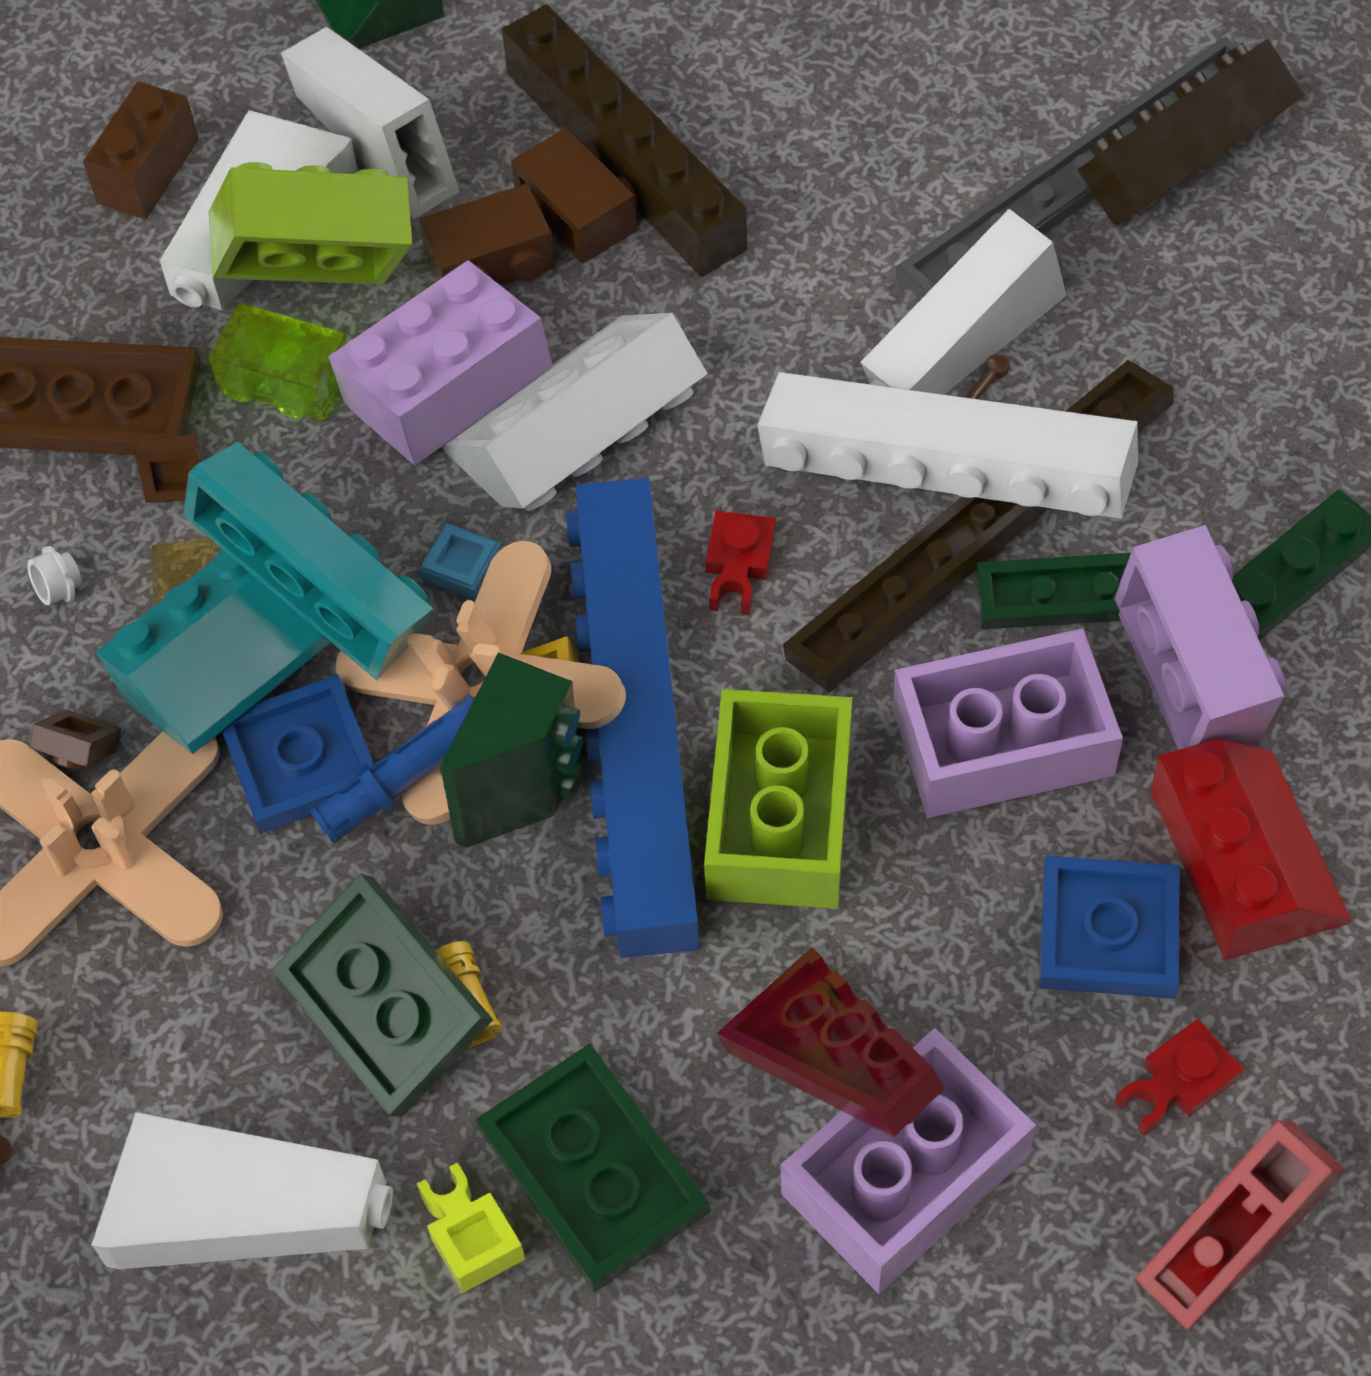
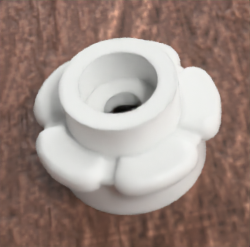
[27,546,81,605]

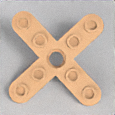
[336,541,626,825]
[0,731,223,967]

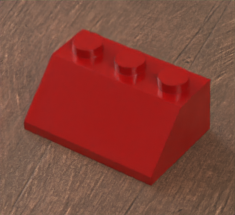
[1150,738,1351,961]

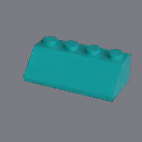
[183,442,434,681]
[95,550,331,754]

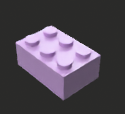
[328,260,553,466]
[1114,525,1286,750]
[892,628,1123,818]
[781,1028,1036,1294]

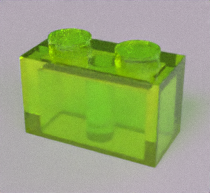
[208,302,348,421]

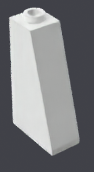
[281,27,460,219]
[160,110,358,310]
[861,209,1067,395]
[92,1112,393,1269]

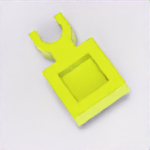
[417,1162,526,1293]

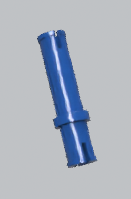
[310,694,474,844]

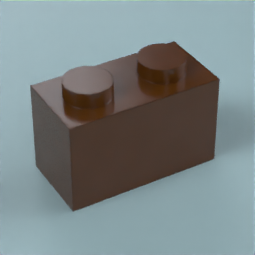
[83,81,199,220]
[511,127,638,265]
[419,183,555,286]

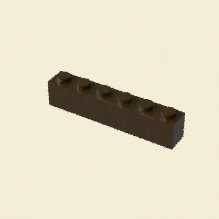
[501,4,747,278]

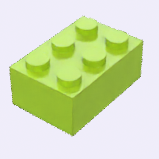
[209,162,412,284]
[704,689,852,909]

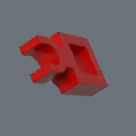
[706,510,776,615]
[1115,1018,1244,1136]

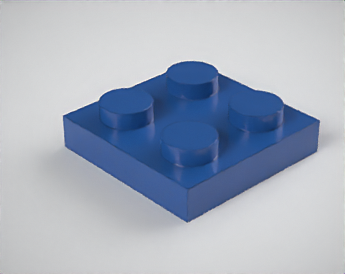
[222,674,374,834]
[1039,855,1180,999]

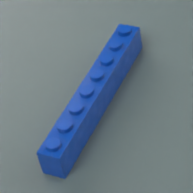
[566,478,700,958]

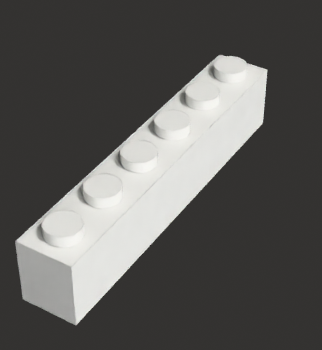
[757,372,1138,519]

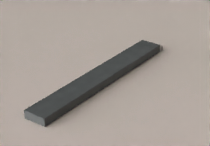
[895,37,1237,300]

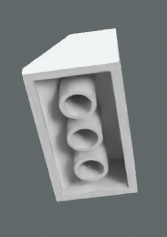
[442,313,708,511]

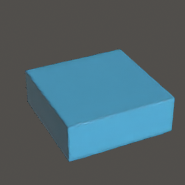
[419,523,502,600]

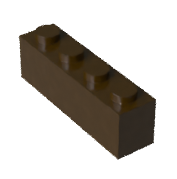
[1077,39,1305,226]

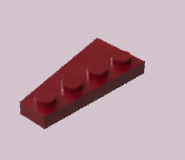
[717,947,944,1137]

